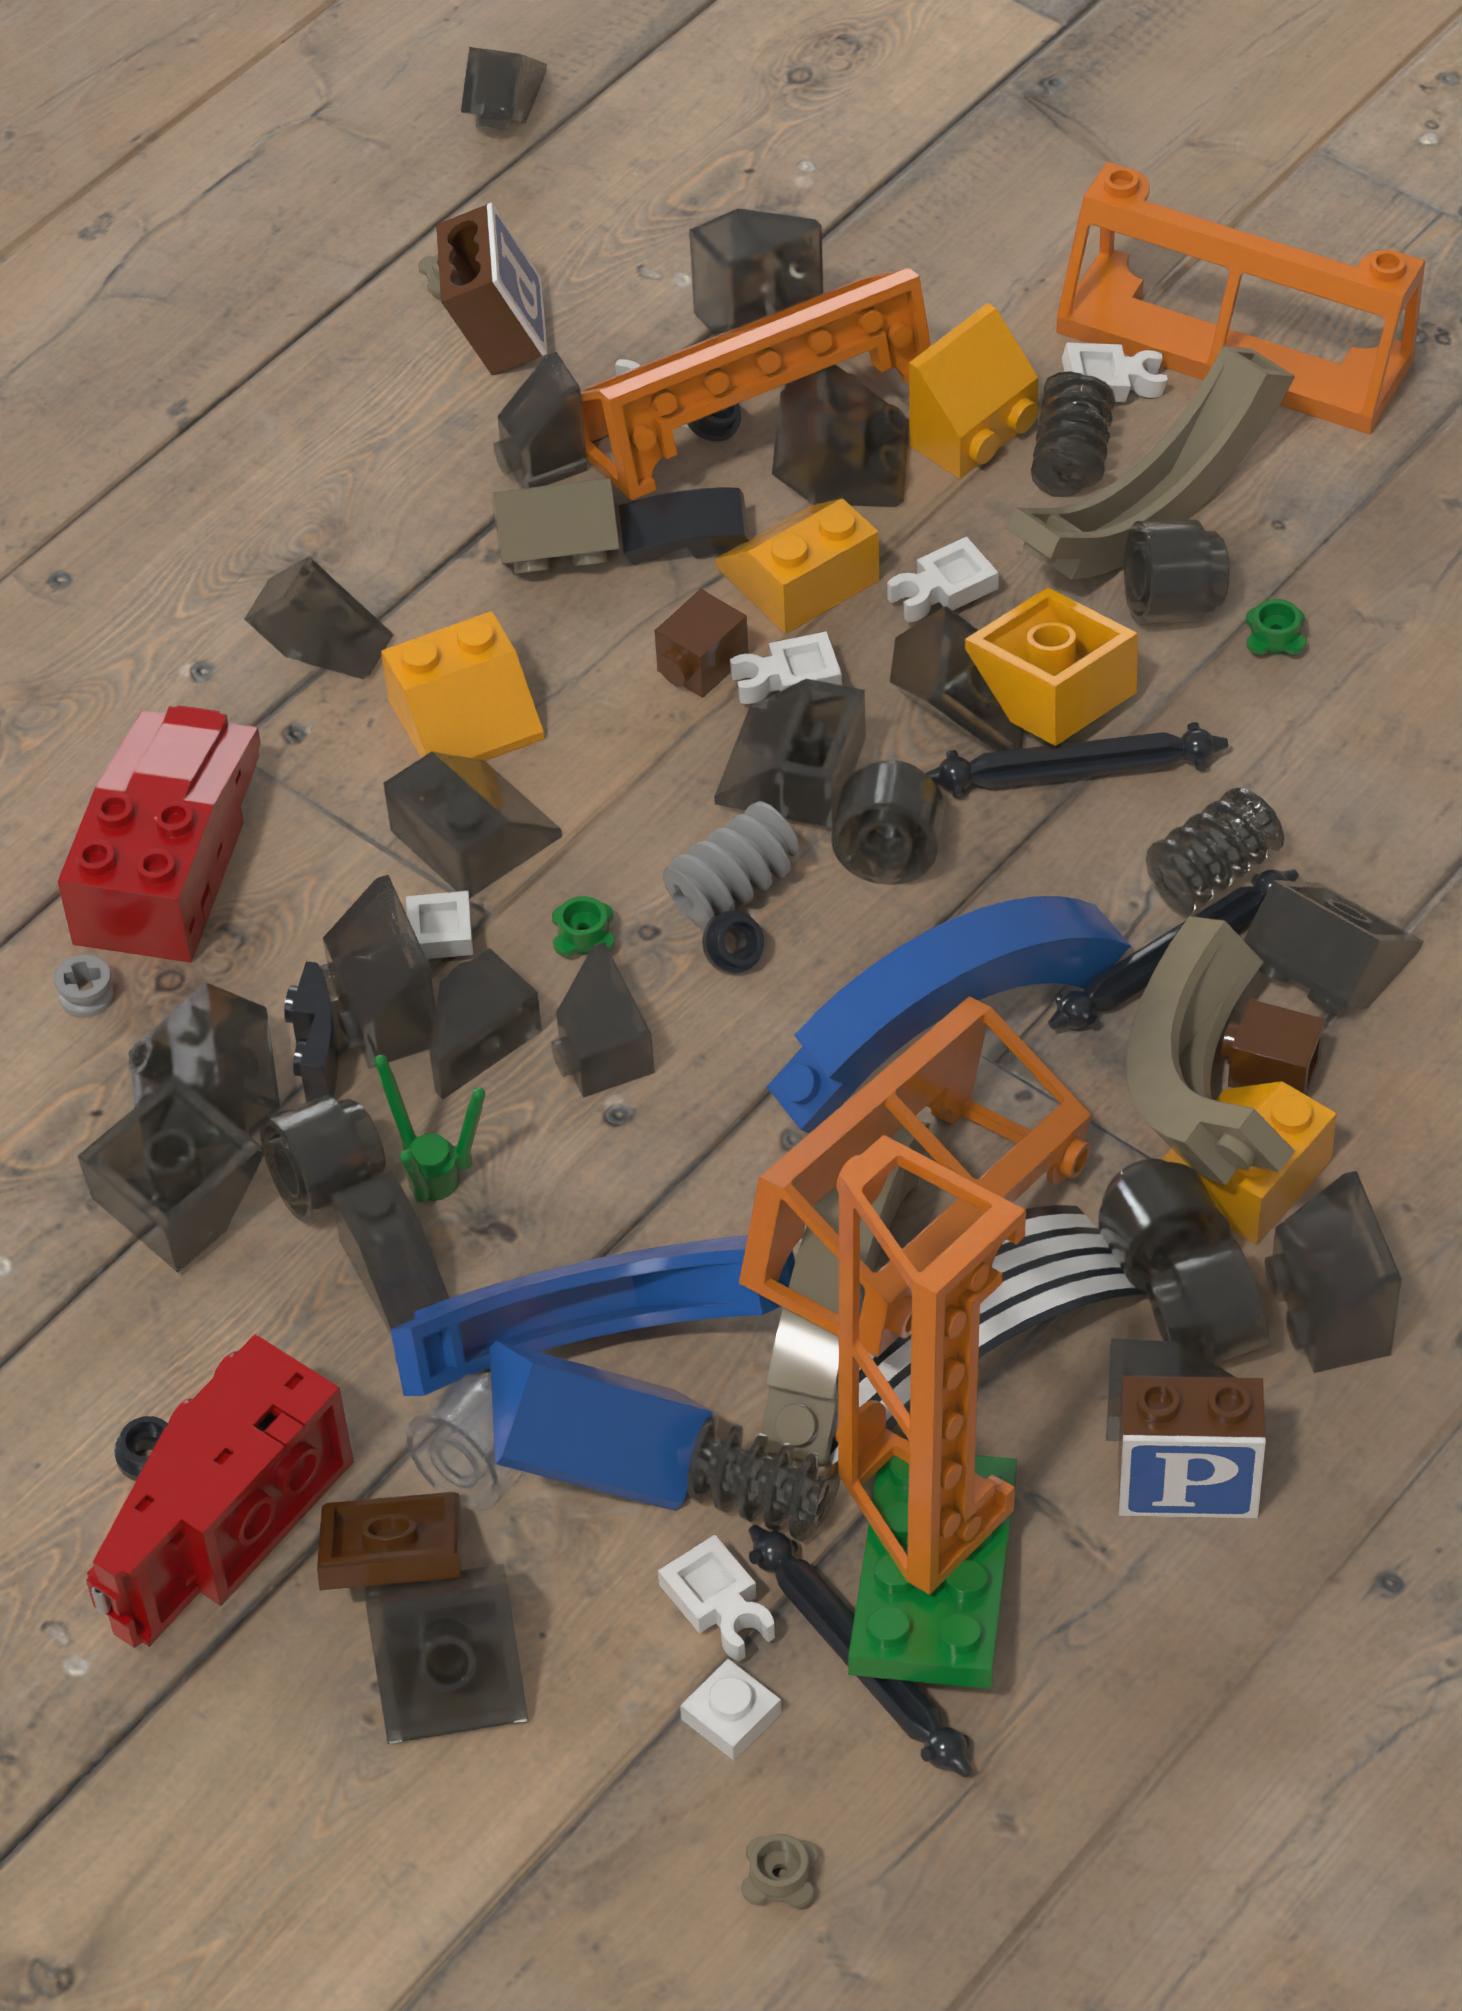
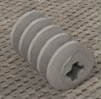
[663,801,800,930]

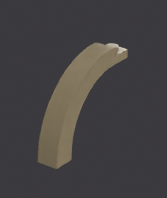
[1006,346,1295,580]
[1126,916,1295,1185]
[758,1121,930,1465]

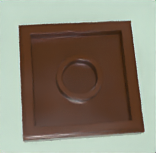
[317,1491,461,1590]

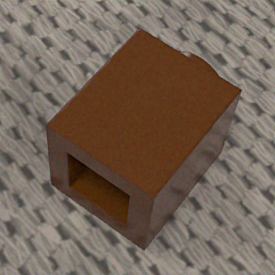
[654,589,749,698]
[1220,999,1325,1096]

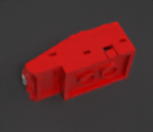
[57,705,261,963]
[86,1334,354,1648]

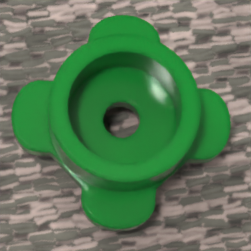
[1245,599,1306,655]
[552,896,615,957]

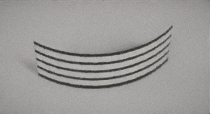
[769,1205,1157,1470]

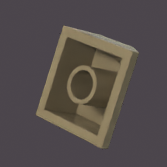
[491,478,619,573]

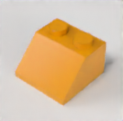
[909,303,1039,479]
[715,498,880,635]
[965,587,1138,746]
[381,611,544,780]
[1149,1081,1337,1245]

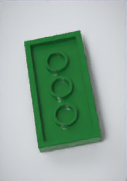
[848,1455,1017,1689]

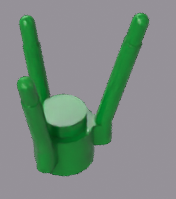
[375,1054,485,1203]

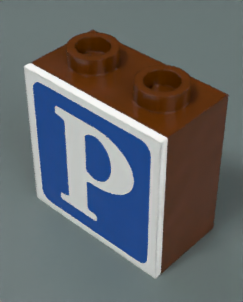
[436,202,548,375]
[1118,1376,1265,1518]

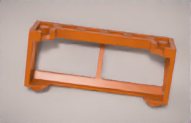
[1057,161,1425,435]
[562,268,931,501]
[739,996,1092,1357]
[836,1135,1026,1595]

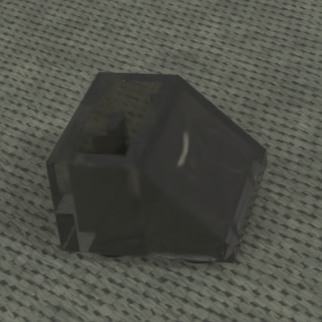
[689,208,823,336]
[772,364,909,507]
[714,679,866,828]
[128,982,281,1156]

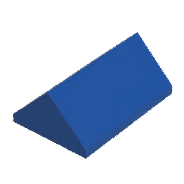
[490,1341,713,1511]

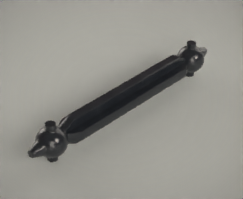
[924,722,1228,799]
[1048,869,1299,1029]
[748,1524,972,1778]

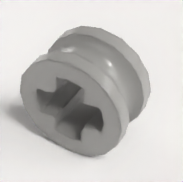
[54,954,115,1018]

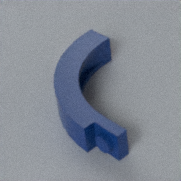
[767,896,1131,1133]
[390,1235,795,1396]

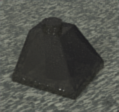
[889,606,1024,752]

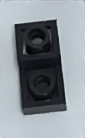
[619,487,749,565]
[284,961,338,1107]

